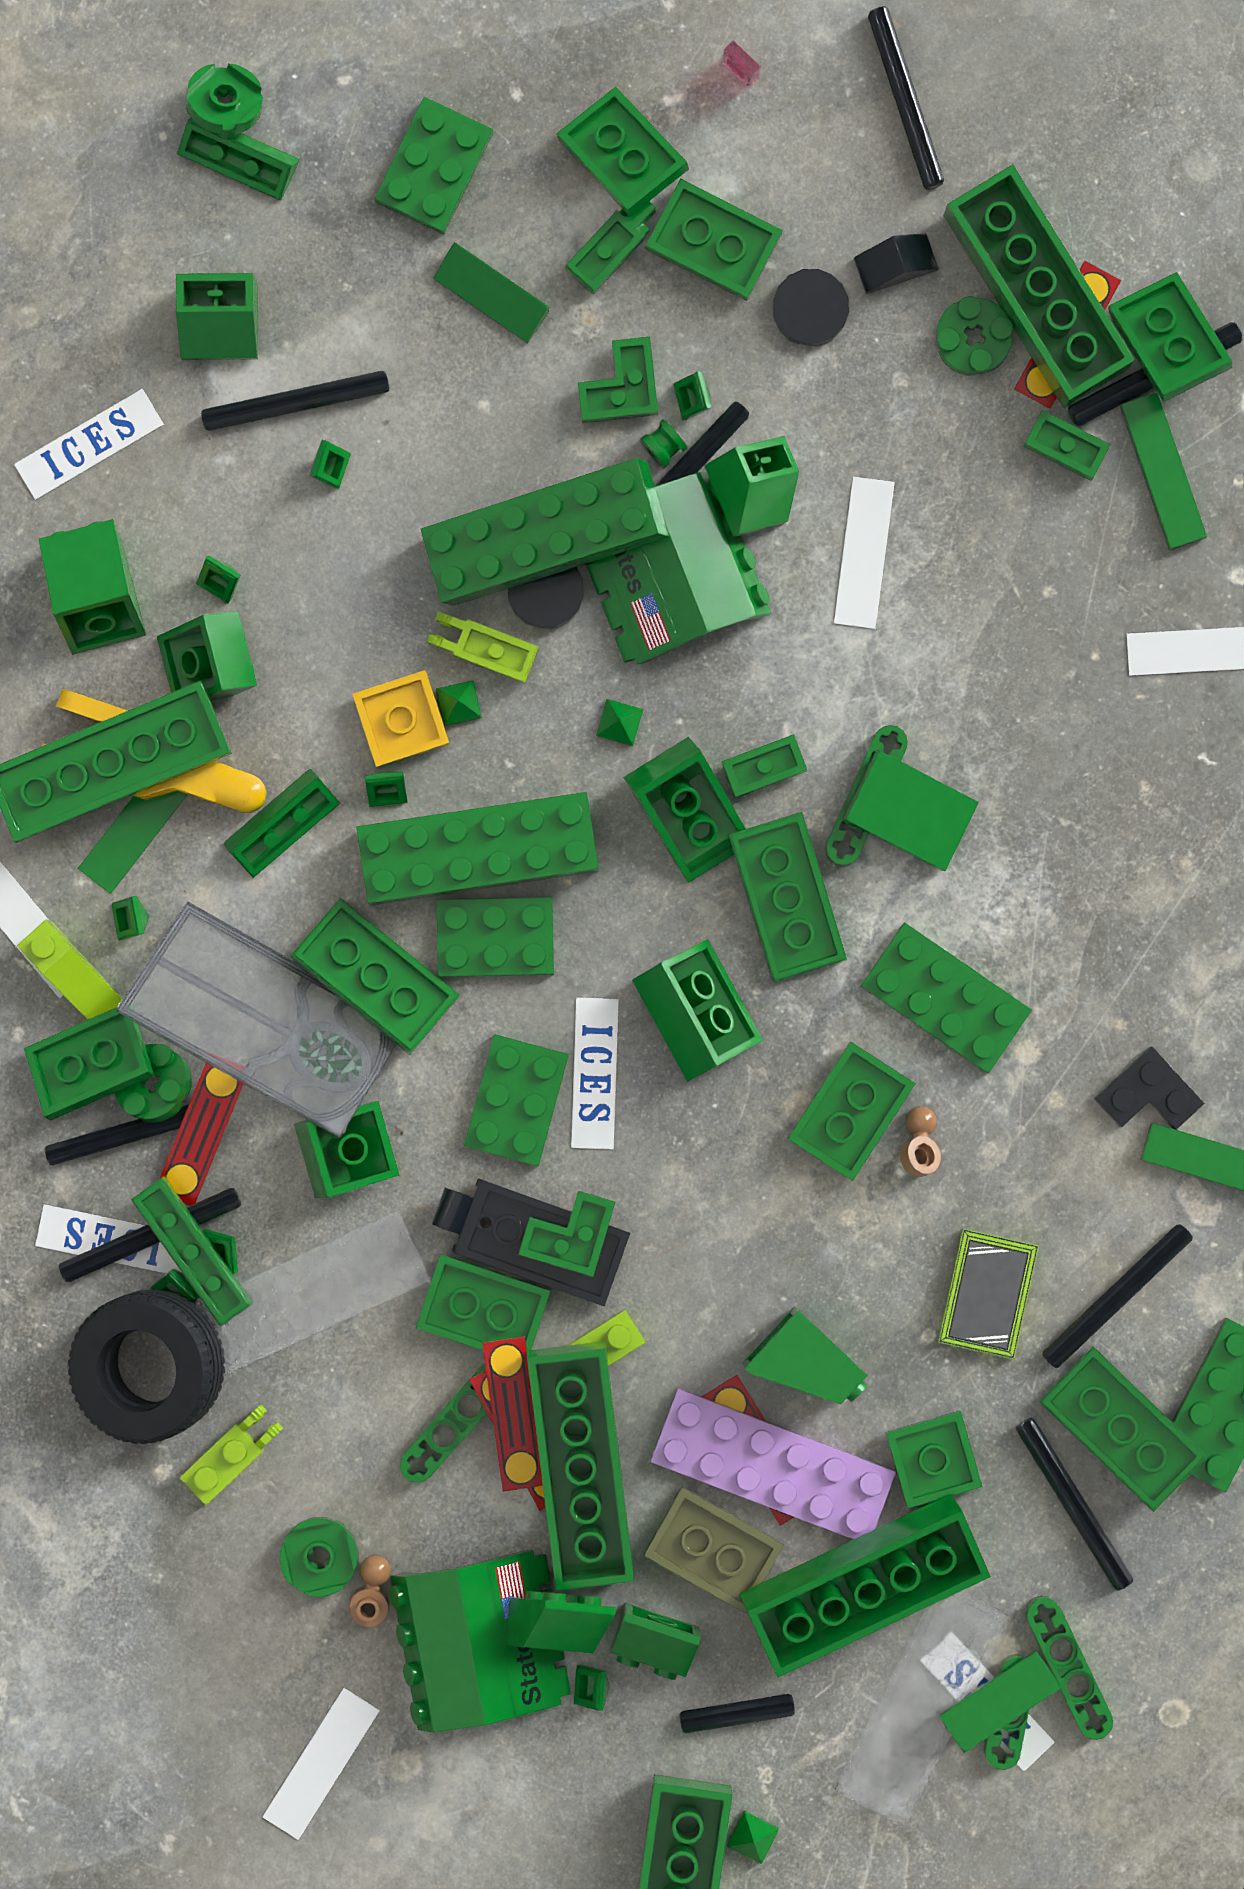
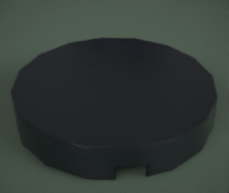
[773,269,849,346]
[508,567,584,629]

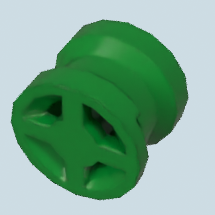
[639,419,687,469]

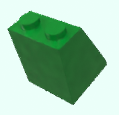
[38,519,146,655]
[742,1307,868,1404]

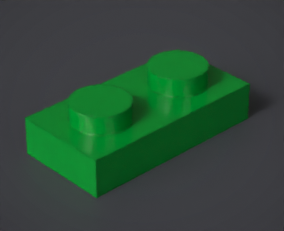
[1023,410,1111,481]
[721,734,807,798]

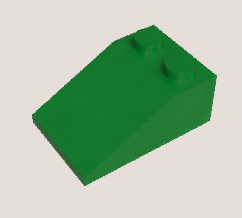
[623,737,746,883]

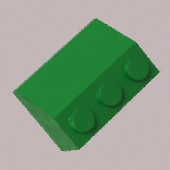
[632,939,764,1082]

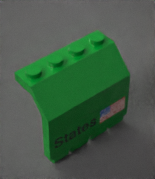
[587,472,772,664]
[389,1550,571,1733]

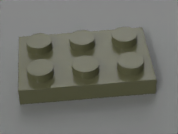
[644,1486,784,1614]

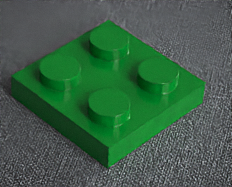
[885,1410,983,1508]

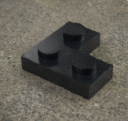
[1094,1046,1205,1130]

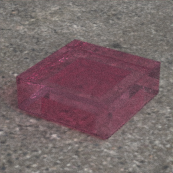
[723,41,761,87]

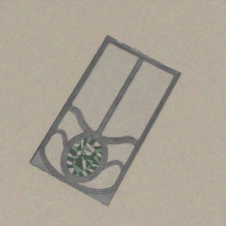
[116,901,396,1138]

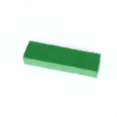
[177,117,299,201]
[433,242,549,344]
[224,769,340,878]
[938,1650,1061,1753]

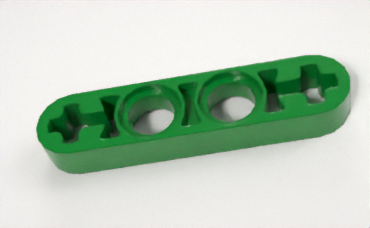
[825,725,908,866]
[400,1363,487,1483]
[1025,1595,1113,1740]

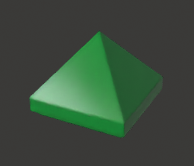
[673,371,711,420]
[310,440,351,489]
[196,555,241,604]
[436,680,482,726]
[596,699,644,746]
[365,771,408,807]
[111,896,149,941]
[203,1229,238,1274]
[150,1269,199,1302]
[574,1665,610,1711]
[727,1810,779,1864]

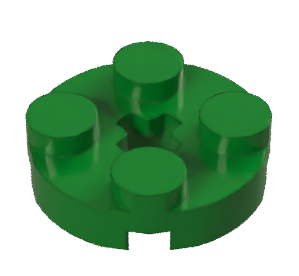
[186,63,263,140]
[936,296,1013,376]
[115,1044,192,1123]
[280,1517,359,1597]

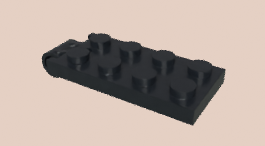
[432,1178,630,1306]

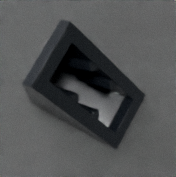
[854,233,939,294]

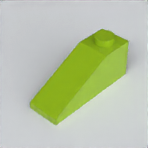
[17,919,124,1020]

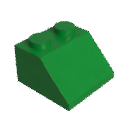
[157,611,257,701]
[294,1101,400,1198]
[611,1603,701,1680]

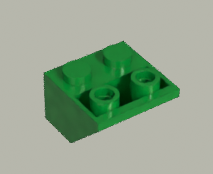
[176,273,258,360]
[704,436,799,537]
[506,1591,616,1653]

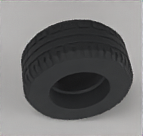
[68,1289,225,1444]

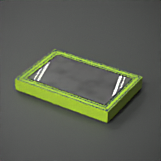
[937,1228,1039,1359]

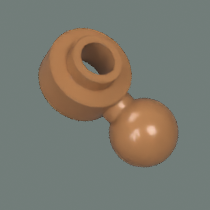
[900,1106,941,1177]
[349,1555,391,1627]

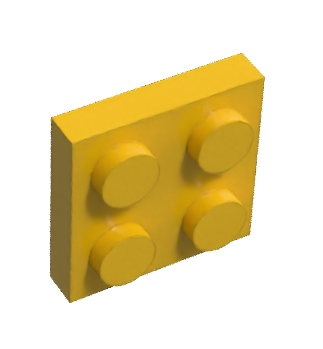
[352,670,450,768]

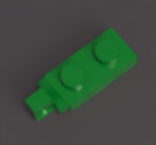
[565,201,656,295]

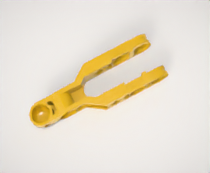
[41,689,267,813]

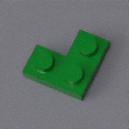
[578,336,658,423]
[518,1190,615,1277]

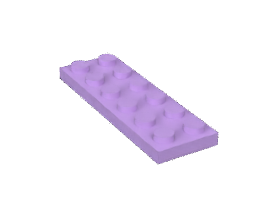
[650,1388,896,1539]

